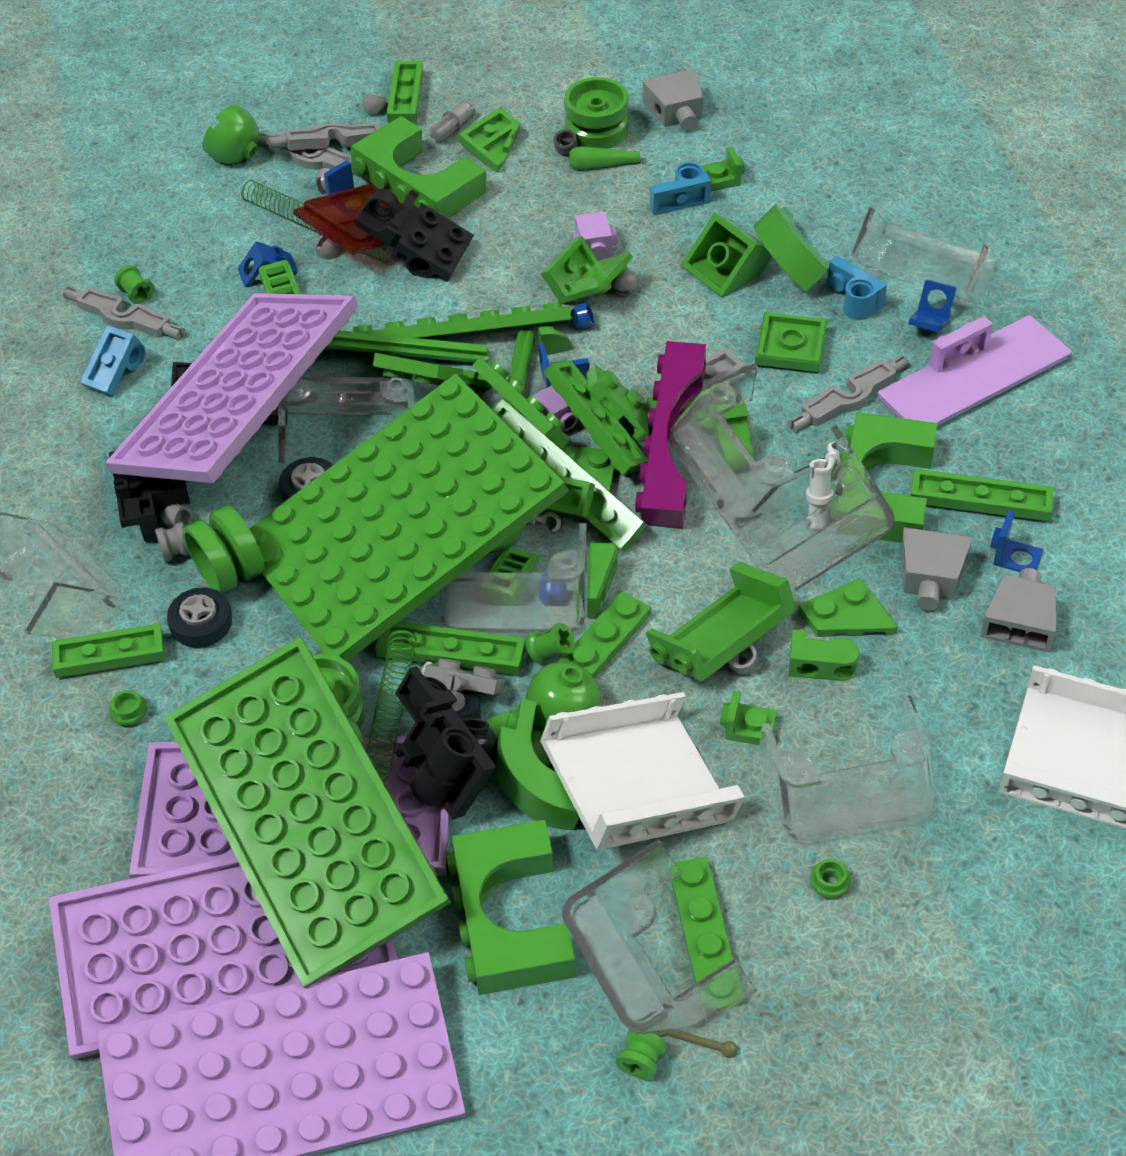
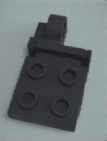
[354,189,474,282]
[109,451,190,541]
[395,666,496,820]

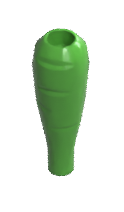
[569,147,640,170]

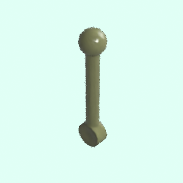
[652,1020,738,1058]

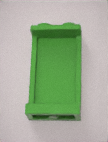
[646,562,797,681]

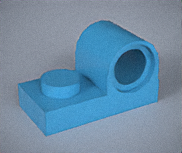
[650,162,711,216]
[827,256,887,320]
[80,325,146,397]

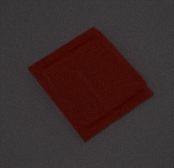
[293,184,402,255]

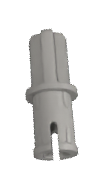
[430,100,475,142]

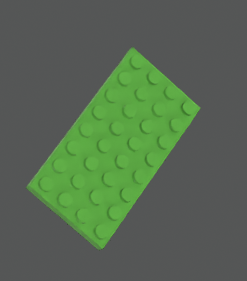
[164,636,451,988]

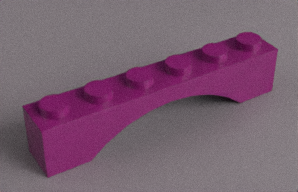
[635,341,706,529]

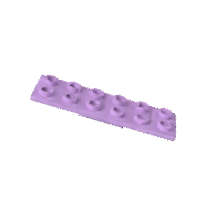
[878,315,1072,426]

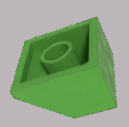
[680,212,772,297]

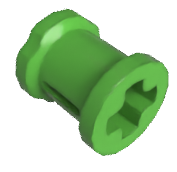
[114,265,155,304]
[526,623,575,664]

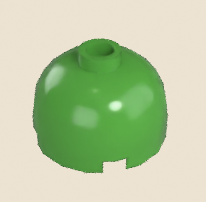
[202,104,259,165]
[525,662,601,731]

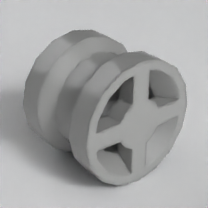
[155,521,189,562]

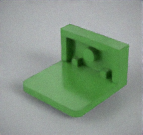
[540,236,633,303]

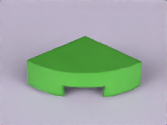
[538,326,573,355]

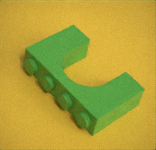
[351,116,487,218]
[831,412,938,543]
[446,820,576,995]

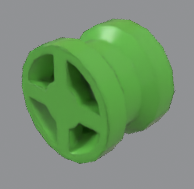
[615,1028,667,1081]

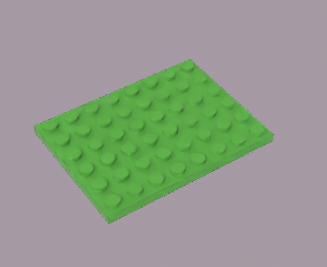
[249,374,569,661]

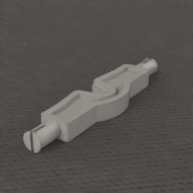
[268,123,382,150]
[257,132,361,177]
[63,286,185,340]
[788,355,909,433]

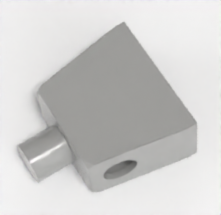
[643,69,703,131]
[900,527,972,611]
[980,568,1056,653]

